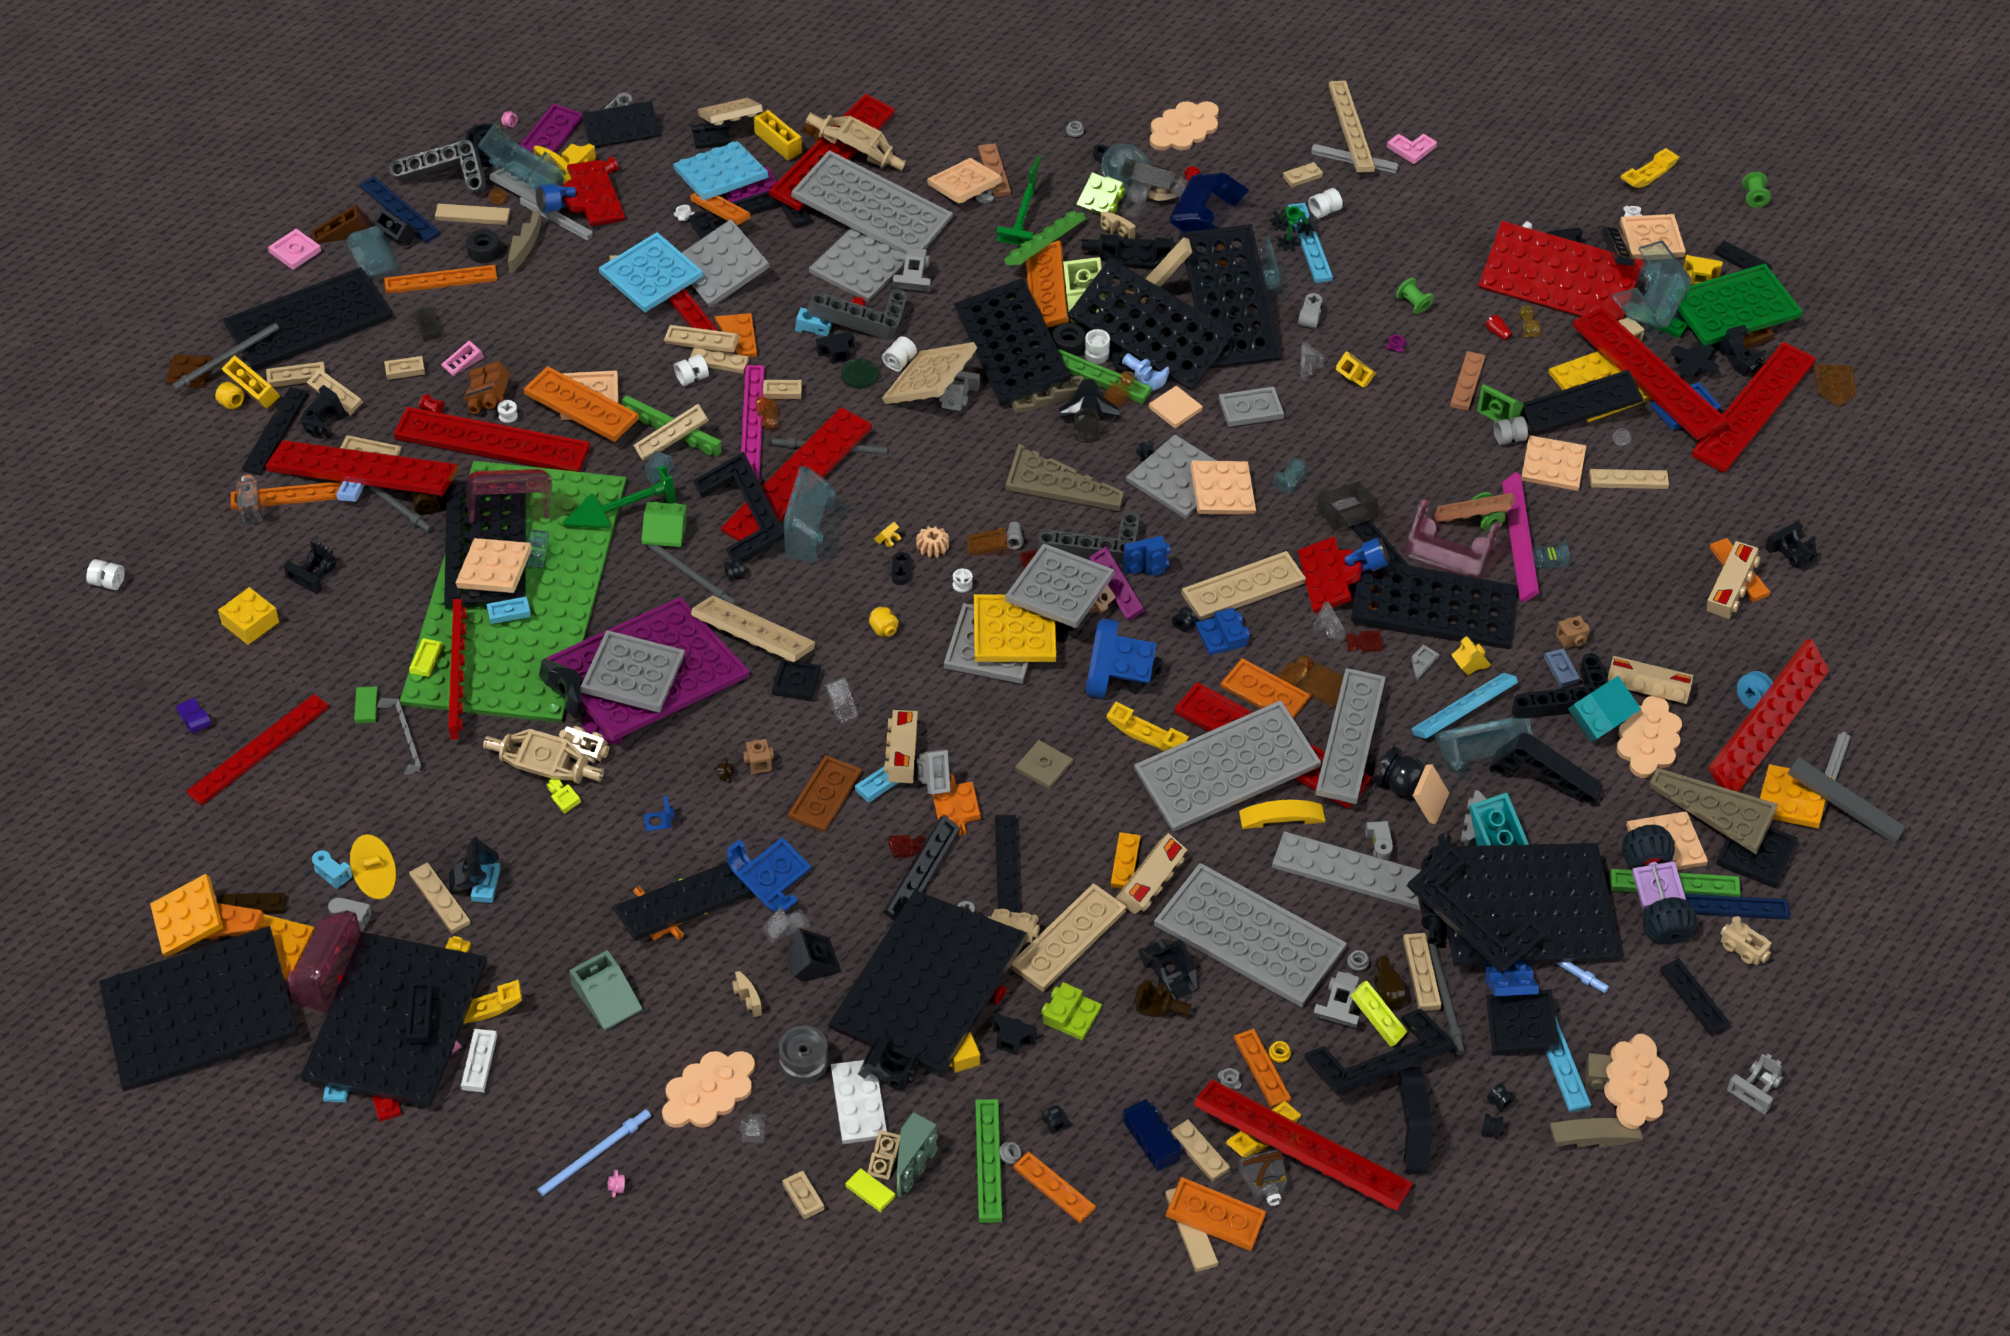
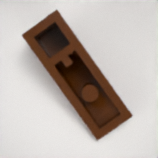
[311,205,371,244]

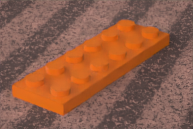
[1026,240,1069,328]
[524,366,639,442]

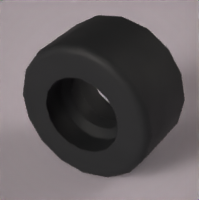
[466,229,501,263]
[1052,323,1086,356]

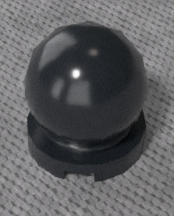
[1374,746,1425,797]

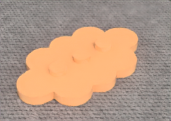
[1150,101,1219,151]
[1616,696,1682,778]
[1604,1034,1669,1129]
[662,1051,755,1128]

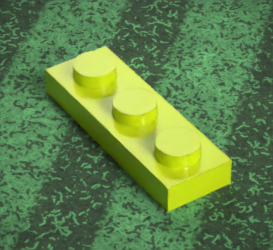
[1350,980,1407,1047]

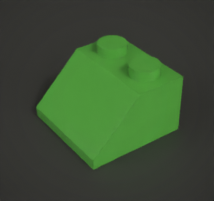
[1477,384,1523,421]
[642,502,687,547]

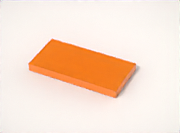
[1220,658,1311,719]
[1165,1177,1266,1251]

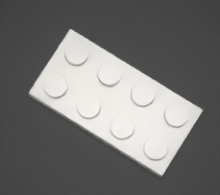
[831,1060,887,1144]

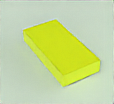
[409,638,443,677]
[845,1168,895,1212]

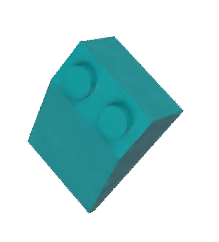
[1568,676,1641,742]
[1469,793,1529,846]

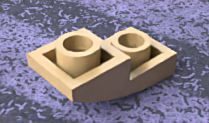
[1149,180,1190,201]
[1100,211,1136,239]
[732,971,762,1017]
[867,1130,900,1180]

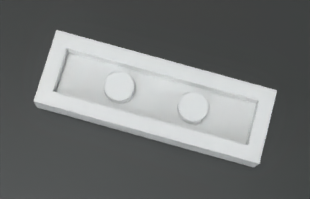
[461,1029,497,1092]

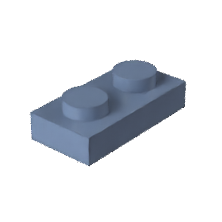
[1544,649,1580,688]

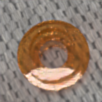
[488,188,507,205]

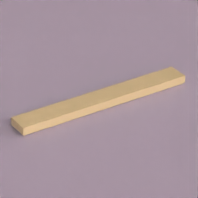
[1329,81,1375,172]

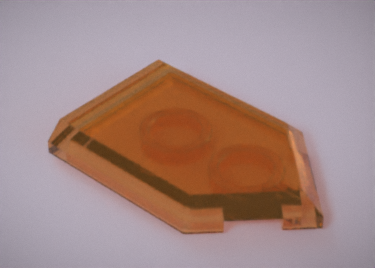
[1814,364,1856,407]
[1298,663,1344,708]

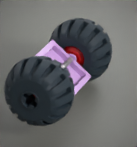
[1622,824,1697,944]

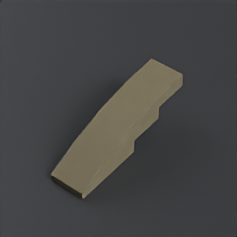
[508,211,541,273]
[1010,375,1084,413]
[1550,1118,1643,1148]

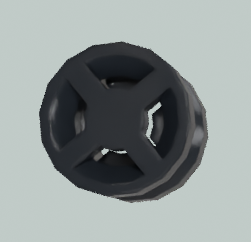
[724,558,745,581]
[1172,607,1197,632]
[1487,1083,1515,1112]
[1041,1105,1069,1134]
[1481,1113,1504,1140]

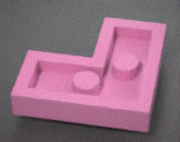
[1387,134,1437,164]

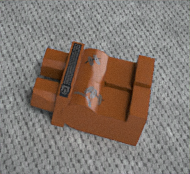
[464,361,510,415]

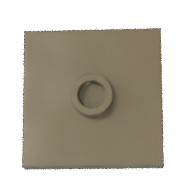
[1015,740,1073,790]

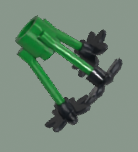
[1269,206,1319,252]

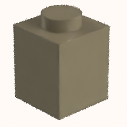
[1586,1053,1611,1090]

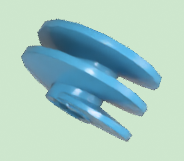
[1737,671,1773,709]

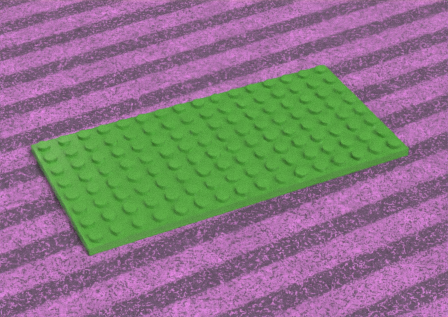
[400,461,627,723]

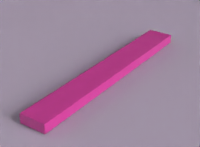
[741,365,765,480]
[1502,472,1539,602]

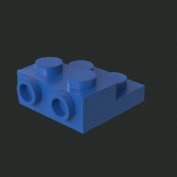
[1123,536,1171,576]
[1195,608,1250,656]
[1485,962,1538,996]

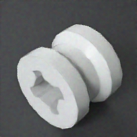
[497,400,518,423]
[953,569,973,593]

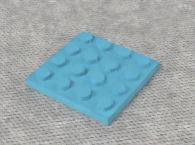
[673,141,769,200]
[599,232,703,312]

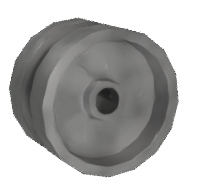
[779,1025,828,1084]

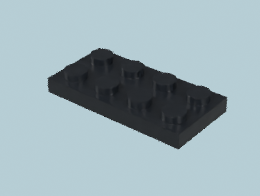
[582,101,660,147]

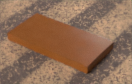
[787,755,863,833]

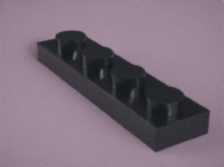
[1660,958,1730,1036]

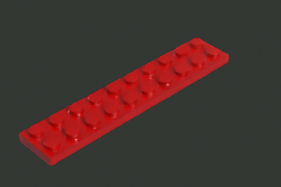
[769,94,895,211]
[1573,307,1727,440]
[1691,342,1816,473]
[394,407,590,472]
[721,407,872,541]
[266,440,459,496]
[1708,639,1830,792]
[1174,682,1372,809]
[1194,1079,1413,1211]

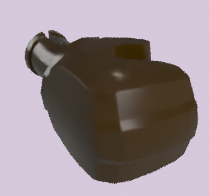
[1374,956,1406,1011]
[1135,980,1192,1017]

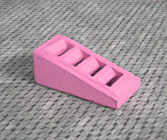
[441,341,484,376]

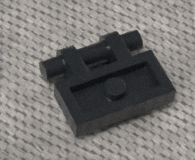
[691,121,731,150]

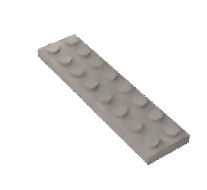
[1315,668,1386,804]
[1272,831,1421,910]

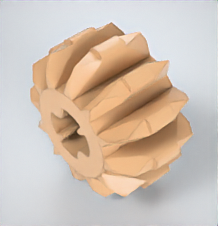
[916,526,949,558]

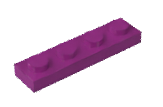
[1089,546,1145,621]

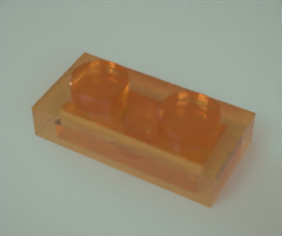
[967,528,1008,555]

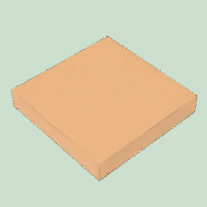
[1149,386,1203,428]
[1413,764,1449,824]

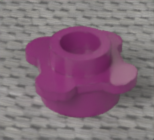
[1385,334,1407,353]

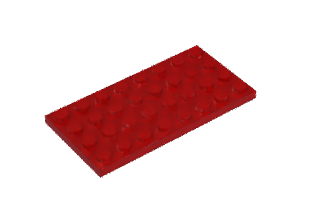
[1478,221,1643,321]

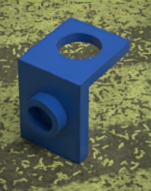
[644,796,675,831]

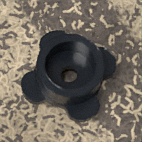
[1136,441,1155,462]

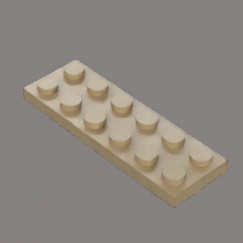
[1181,551,1306,621]
[691,595,815,662]
[1010,883,1126,992]

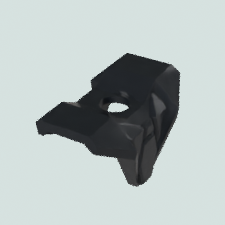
[1058,379,1120,417]
[539,659,582,719]
[449,837,499,894]
[1139,938,1197,1000]

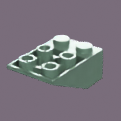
[569,950,643,1031]
[897,1112,938,1197]

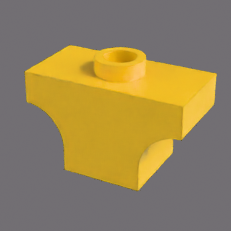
[562,144,596,164]
[1682,255,1723,284]
[1336,351,1376,388]
[1451,636,1491,675]

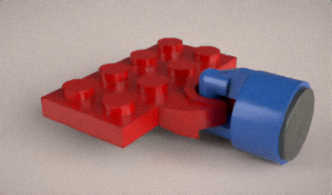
[536,160,625,226]
[1298,536,1390,613]

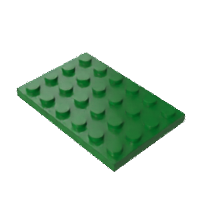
[1668,264,1803,346]

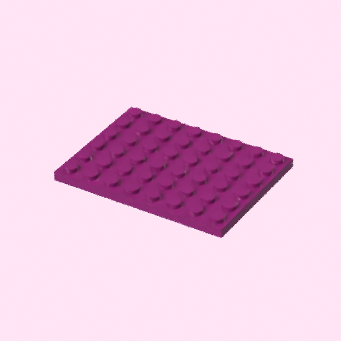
[545,597,750,741]

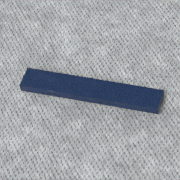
[359,176,440,243]
[1684,894,1790,920]

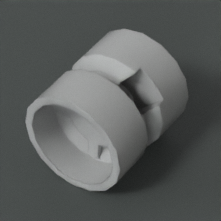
[1494,416,1528,445]

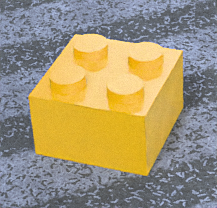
[218,587,279,645]

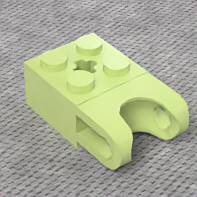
[1063,257,1107,324]

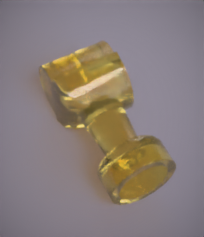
[1518,306,1540,337]

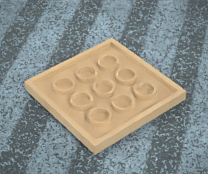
[882,342,977,404]

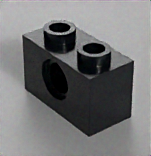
[373,208,418,245]

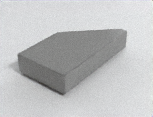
[1411,645,1440,680]

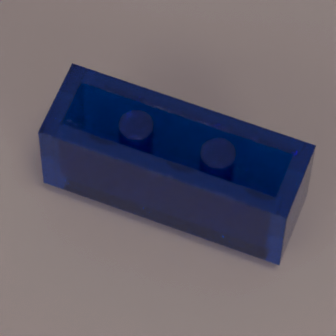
[1122,1099,1183,1172]

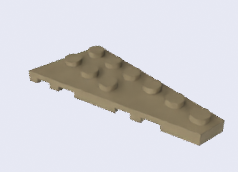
[1006,444,1124,511]
[1650,768,1778,854]

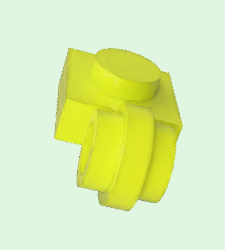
[546,779,581,814]

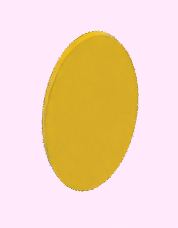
[350,835,396,900]

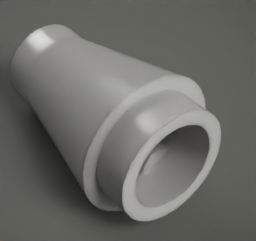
[1004,522,1024,550]

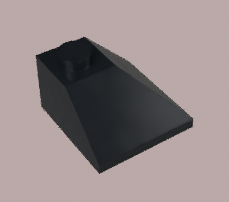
[788,928,841,981]

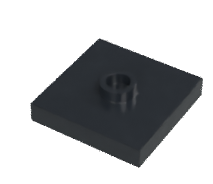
[772,659,821,701]

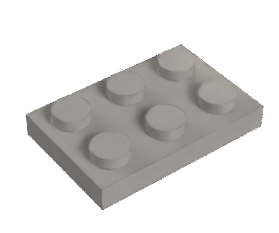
[1219,387,1284,427]

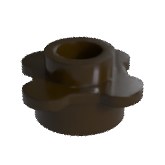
[718,758,734,783]

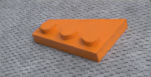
[714,313,757,358]
[198,903,265,942]

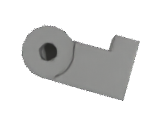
[1365,821,1393,861]
[328,898,372,931]

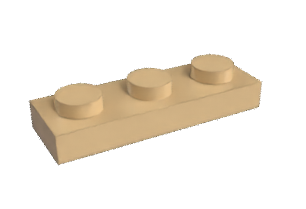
[690,348,749,374]
[266,362,325,387]
[307,369,363,416]
[1170,1120,1230,1182]

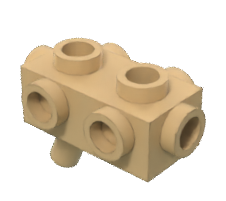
[559,726,609,764]
[988,909,1040,945]
[1720,916,1772,966]

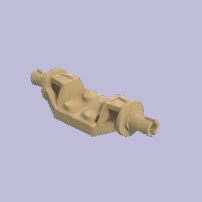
[806,113,906,171]
[483,729,604,784]

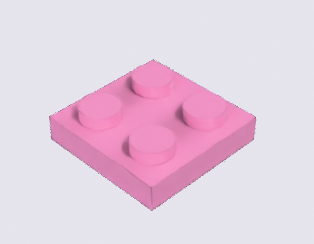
[268,229,321,270]

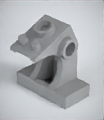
[893,247,931,292]
[939,371,980,411]
[916,749,950,794]
[1314,971,1359,1028]
[1727,1053,1783,1115]

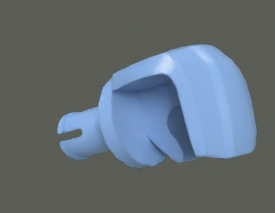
[1122,353,1169,391]

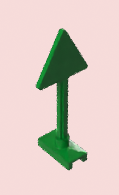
[996,156,1041,246]
[563,465,677,528]

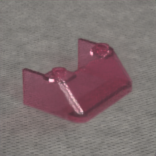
[466,469,552,522]
[1405,496,1501,577]
[287,910,361,1014]

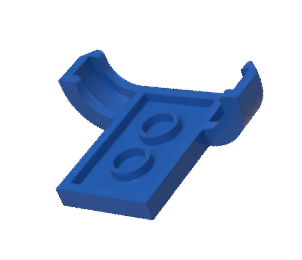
[1085,618,1157,699]
[727,837,811,913]

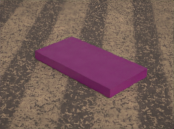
[518,103,583,155]

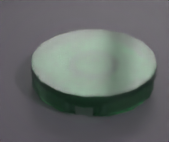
[841,359,878,390]

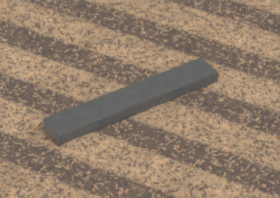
[1787,757,1905,844]

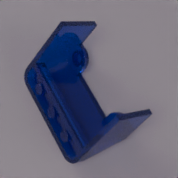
[1170,172,1249,248]

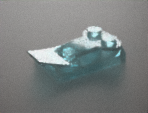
[346,226,400,278]

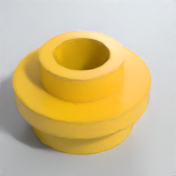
[1269,1041,1291,1063]

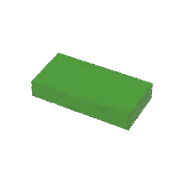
[354,687,378,724]

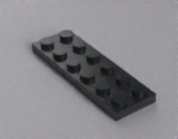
[1522,370,1643,436]
[615,862,750,941]

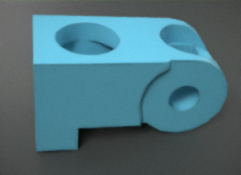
[795,307,833,336]
[312,851,353,889]

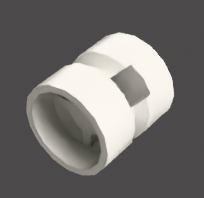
[1308,188,1343,219]
[1085,329,1110,364]
[882,336,917,372]
[674,354,709,386]
[86,559,125,591]

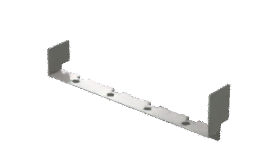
[377,698,421,775]

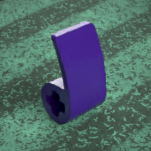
[176,698,211,734]

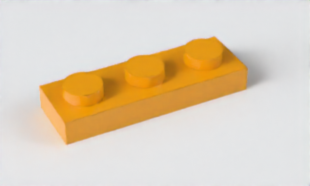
[1110,832,1140,889]

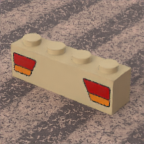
[1707,541,1761,619]
[1607,656,1693,704]
[884,710,918,783]
[1115,833,1187,914]

